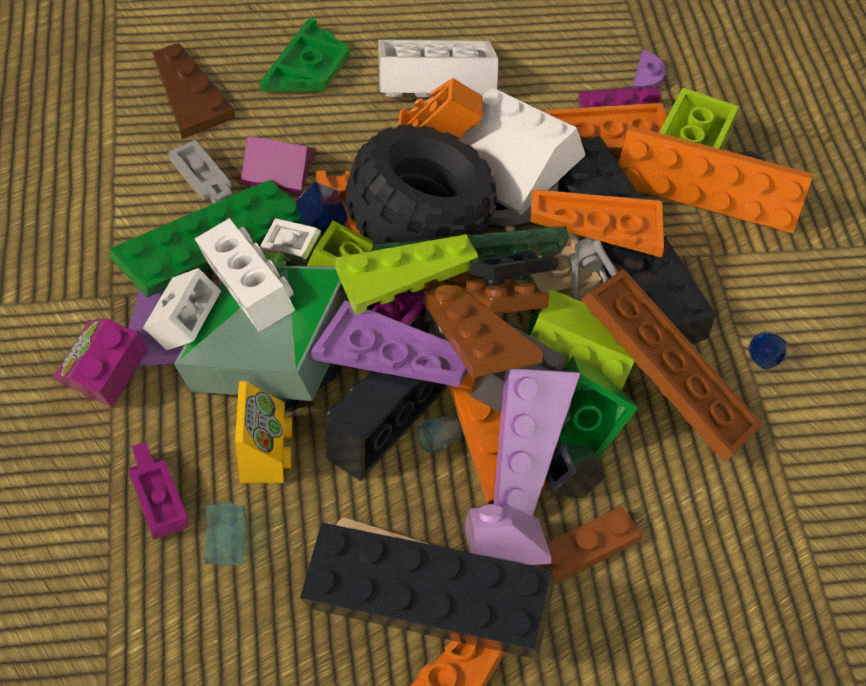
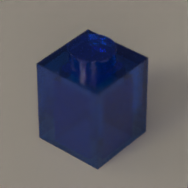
[295,182,348,236]

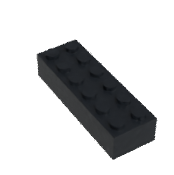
[300,522,555,659]

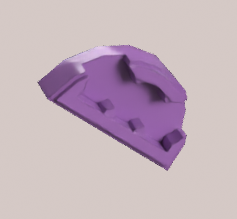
[633,50,666,89]

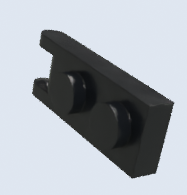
[469,251,559,284]

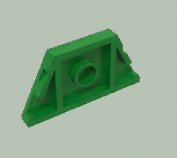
[260,17,350,92]

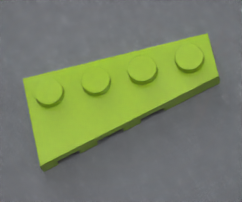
[335,234,478,315]

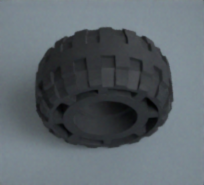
[345,124,498,250]

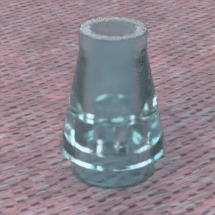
[417,414,464,453]

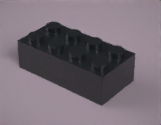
[325,327,446,481]

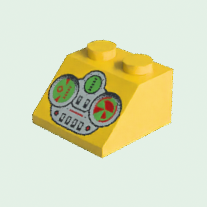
[235,381,293,483]

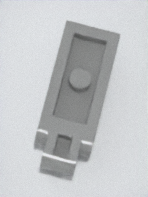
[168,140,232,204]

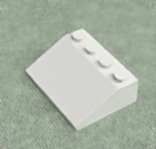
[378,40,498,97]
[460,87,585,215]

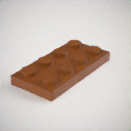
[424,270,549,314]

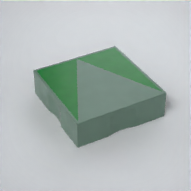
[174,265,349,401]

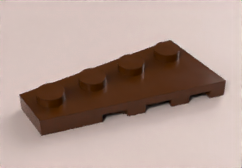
[153,42,235,139]

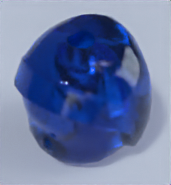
[748,332,787,370]

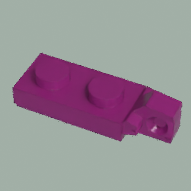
[577,87,661,108]
[129,442,189,540]

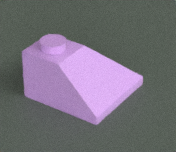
[465,504,551,565]

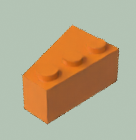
[398,78,483,141]

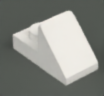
[261,218,321,266]

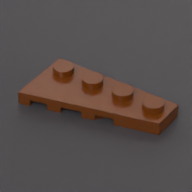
[424,285,543,378]

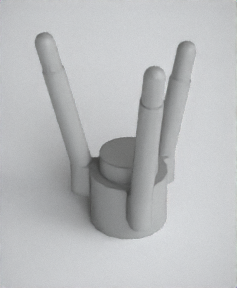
[569,238,617,301]

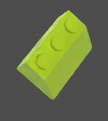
[659,88,739,150]
[530,289,634,391]

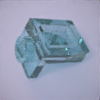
[204,503,247,564]

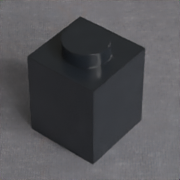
[546,442,606,499]

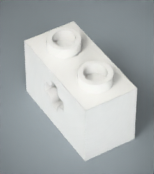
[143,268,221,350]

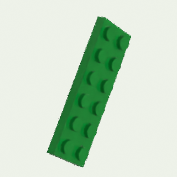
[110,179,309,298]

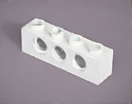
[195,218,295,332]

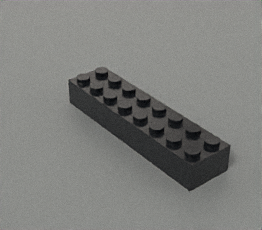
[558,136,716,344]

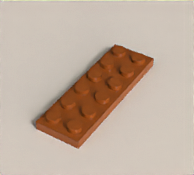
[581,269,763,461]

